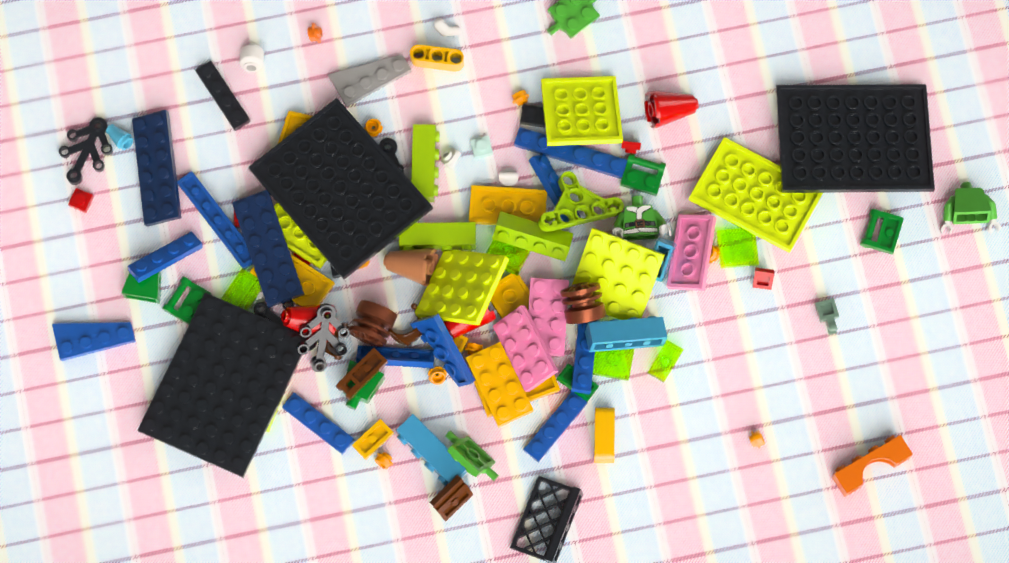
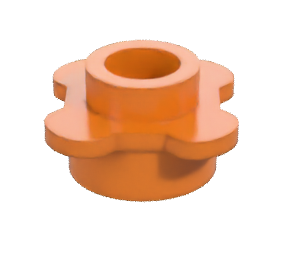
[307,23,323,43]

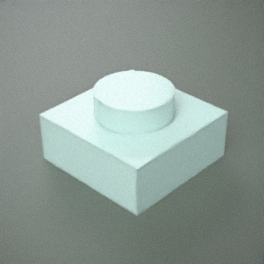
[470,136,493,160]

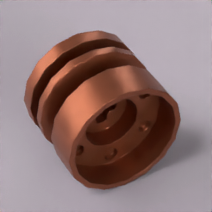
[560,282,606,324]
[349,300,397,347]

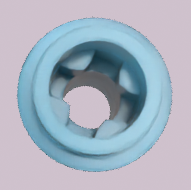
[106,124,133,150]

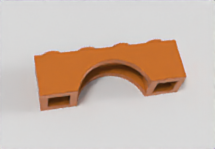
[832,435,913,497]

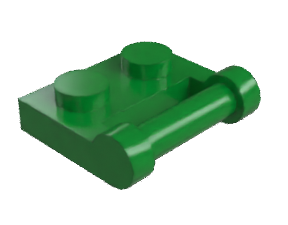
[620,153,666,196]
[860,209,904,255]
[162,276,212,325]

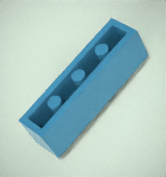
[585,316,668,352]
[396,414,467,486]

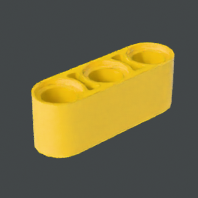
[410,45,464,71]
[594,407,615,463]

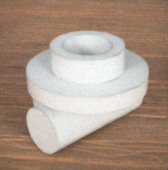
[441,148,461,170]
[499,168,518,187]

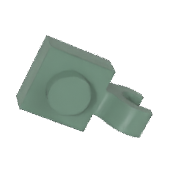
[815,298,839,335]

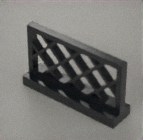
[510,476,583,563]

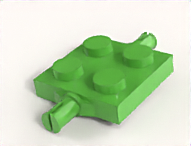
[547,0,600,39]
[445,430,499,481]

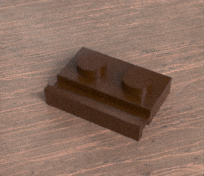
[429,475,474,522]

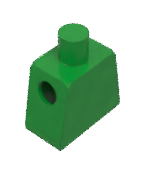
[122,272,161,304]
[343,360,385,410]

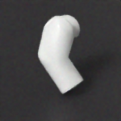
[434,18,460,36]

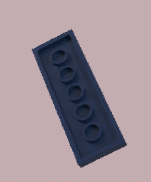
[132,110,182,227]
[232,190,305,308]

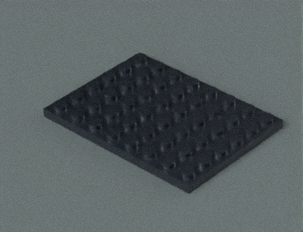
[775,84,935,193]
[248,98,433,280]
[137,292,308,479]

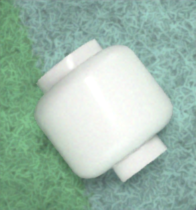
[239,44,264,73]

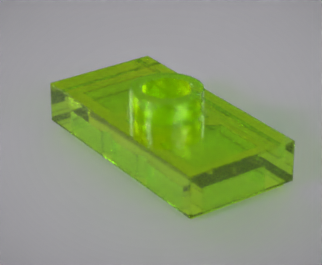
[647,340,684,383]

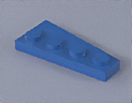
[410,314,475,387]
[52,322,136,361]

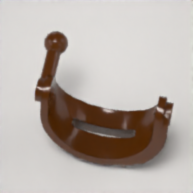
[388,303,422,346]

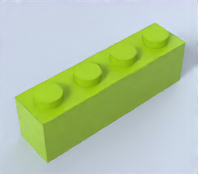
[411,124,440,202]
[492,211,574,261]
[399,222,476,252]

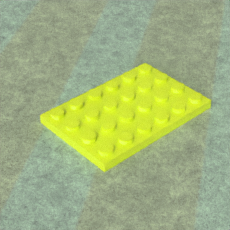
[688,137,823,253]

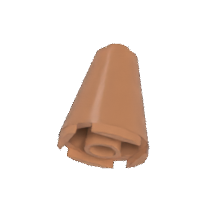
[383,248,439,286]

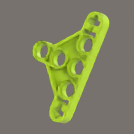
[538,171,624,232]

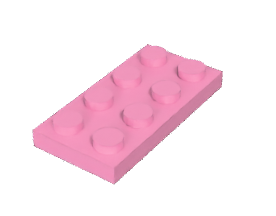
[666,214,717,291]
[528,278,569,357]
[493,305,558,392]

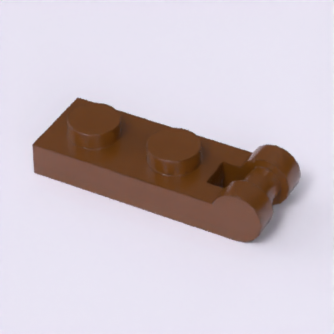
[336,348,388,400]

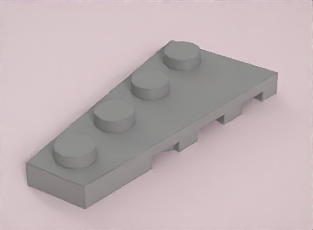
[328,54,412,107]

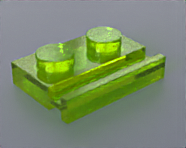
[221,268,262,311]

